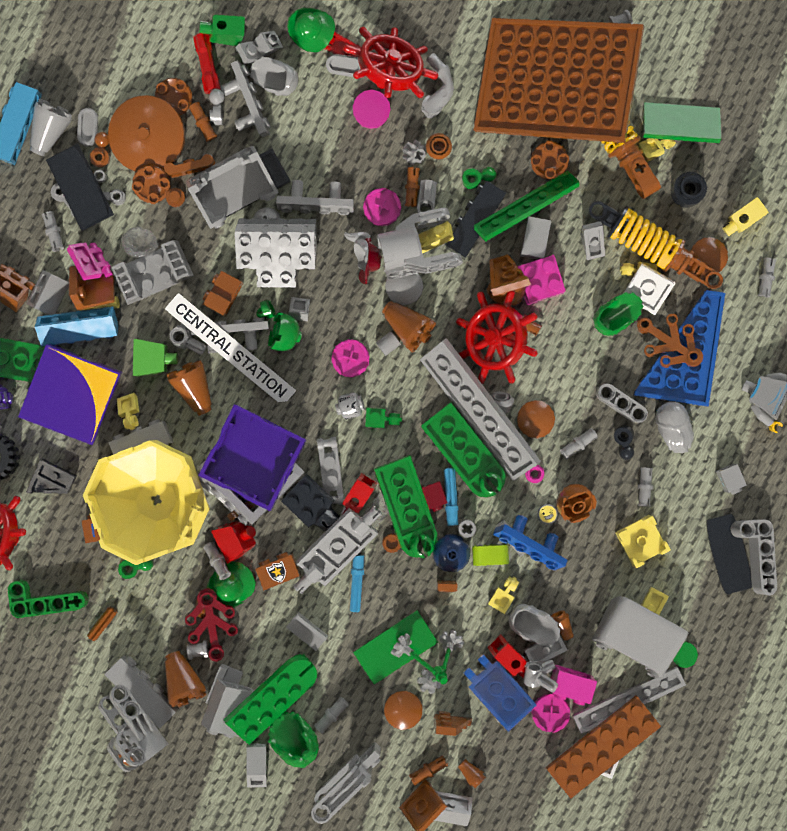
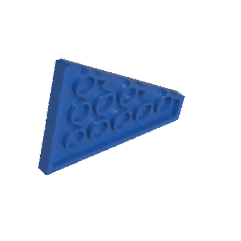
[633,290,725,407]

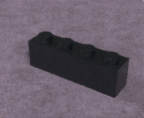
[445,181,506,260]

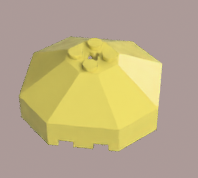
[83,440,210,565]

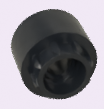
[670,172,707,208]

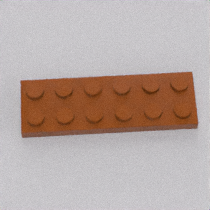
[546,695,661,799]

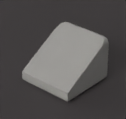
[289,297,310,322]

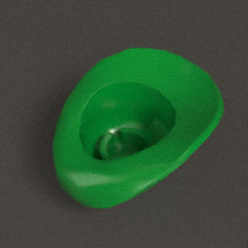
[287,8,335,53]
[207,562,256,607]

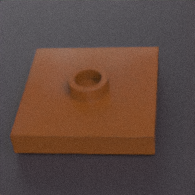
[399,779,447,831]

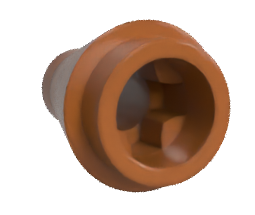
[551,610,574,641]
[458,759,486,788]

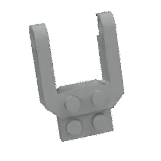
[311,742,381,824]

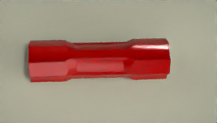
[193,33,221,94]

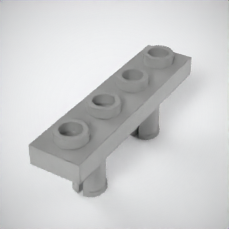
[221,60,271,137]
[276,180,354,215]
[191,318,270,353]

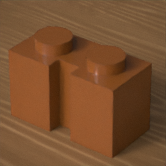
[203,271,243,317]

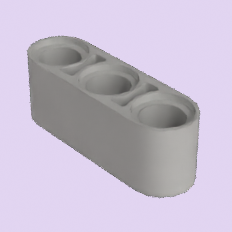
[596,384,648,423]

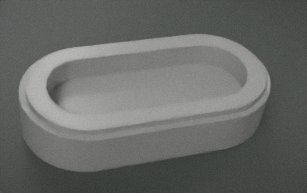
[326,54,361,77]
[77,108,98,147]

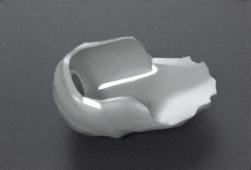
[250,57,298,96]
[655,402,694,454]
[509,604,560,646]

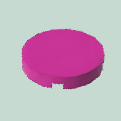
[353,90,391,129]
[363,188,401,226]
[332,339,370,378]
[532,693,570,732]

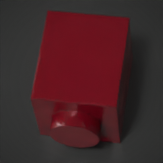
[421,481,447,512]

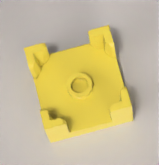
[615,515,671,568]

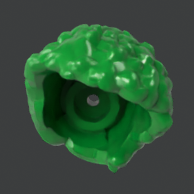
[268,712,319,768]

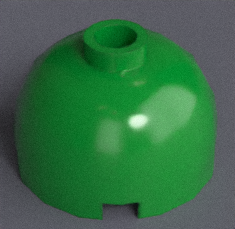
[268,312,302,352]

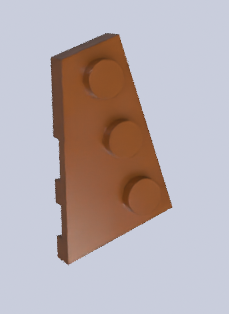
[489,254,531,296]
[434,711,472,736]

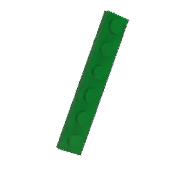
[474,171,579,242]

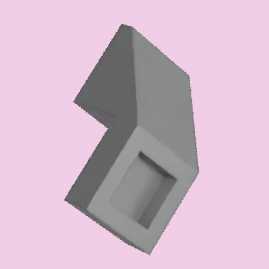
[235,31,283,64]
[247,743,267,787]

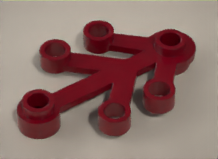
[185,588,238,662]

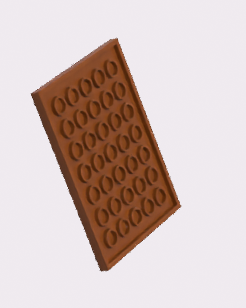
[474,18,644,143]

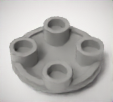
[385,273,423,305]

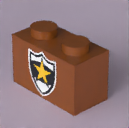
[255,552,301,590]

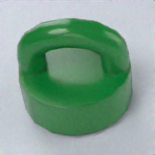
[256,299,276,319]

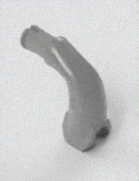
[421,53,454,118]

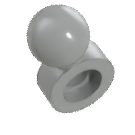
[209,89,224,125]

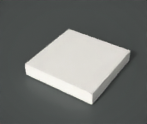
[623,263,675,315]

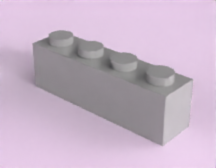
[104,655,178,729]

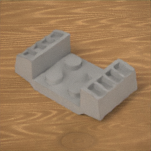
[111,240,194,305]

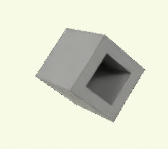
[716,464,747,495]

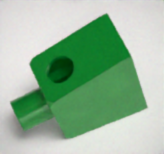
[199,15,245,46]

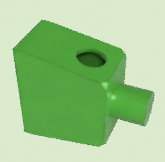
[133,339,178,377]

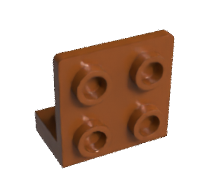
[69,266,115,310]

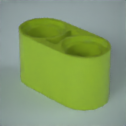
[472,544,509,566]

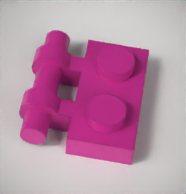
[67,243,112,280]

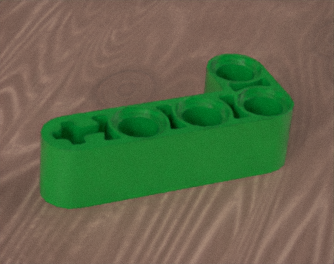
[8,580,89,618]

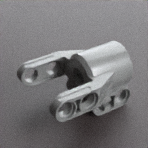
[377,208,463,279]
[98,685,168,772]

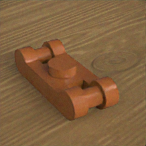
[164,154,215,178]

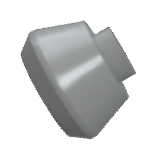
[491,392,514,414]

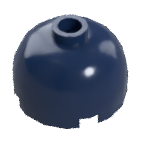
[432,534,471,573]

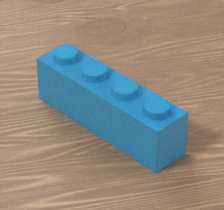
[0,82,42,165]
[35,306,119,346]

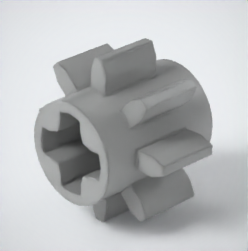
[402,140,426,165]

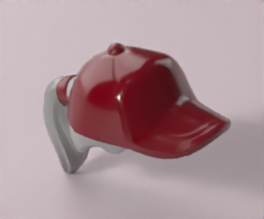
[344,232,382,284]

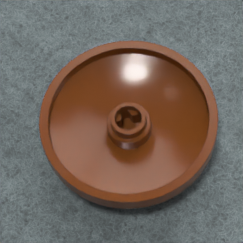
[108,95,185,172]

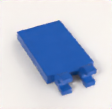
[464,654,537,732]

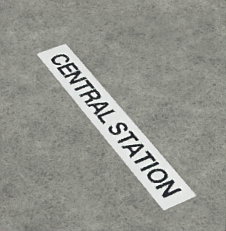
[165,293,296,402]

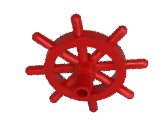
[343,27,439,98]
[456,290,538,384]
[0,496,26,570]

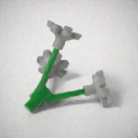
[391,630,464,694]

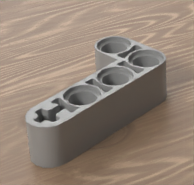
[731,519,777,595]

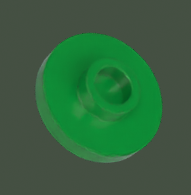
[673,642,698,668]

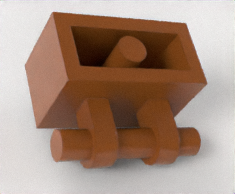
[0,264,36,312]

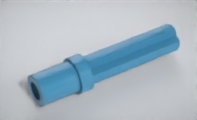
[444,468,459,526]
[350,554,364,612]

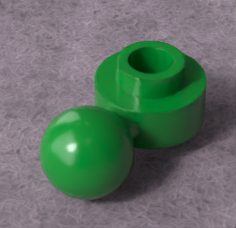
[462,167,497,189]
[118,559,154,579]

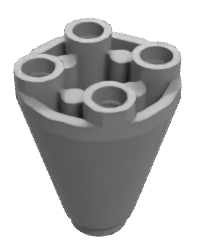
[30,98,72,156]

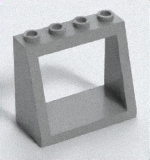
[196,460,304,526]

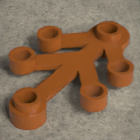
[637,314,703,368]

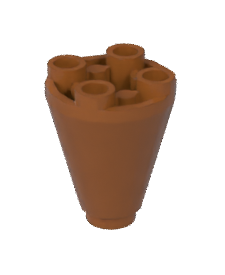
[382,301,436,353]
[167,360,212,416]
[165,651,207,707]

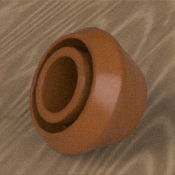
[426,133,452,160]

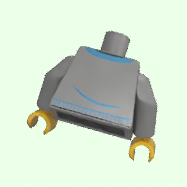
[742,372,787,433]

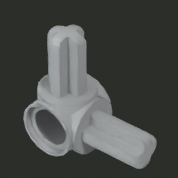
[170,323,206,355]
[523,660,558,692]

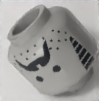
[335,392,365,420]

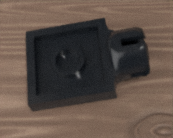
[281,474,340,532]

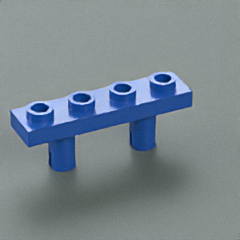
[493,515,568,570]

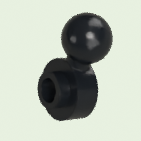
[614,425,634,460]

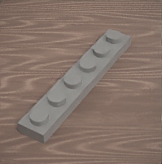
[572,666,686,734]

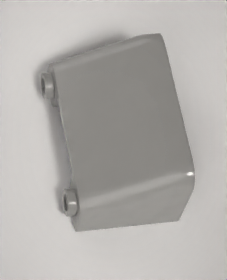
[186,146,279,229]
[592,596,688,679]

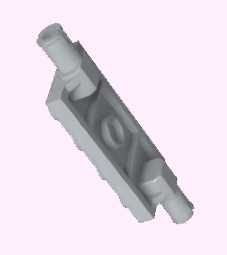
[293,506,382,594]

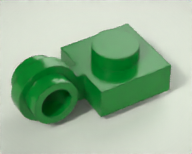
[365,408,402,428]

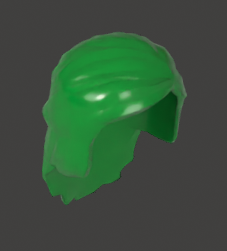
[593,292,644,336]

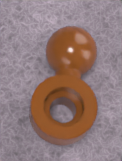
[90,132,110,168]

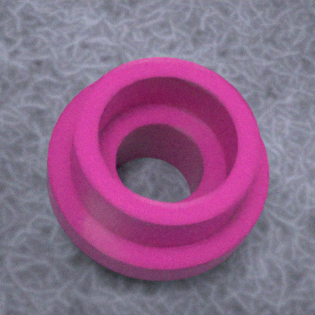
[525,465,544,483]

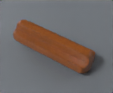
[87,606,117,641]

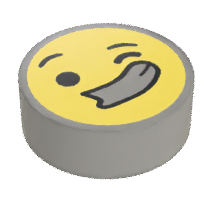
[538,504,557,524]

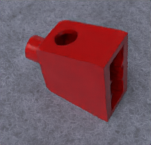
[341,473,378,515]
[211,521,256,564]
[487,634,527,678]

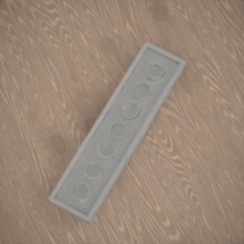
[420,338,541,481]

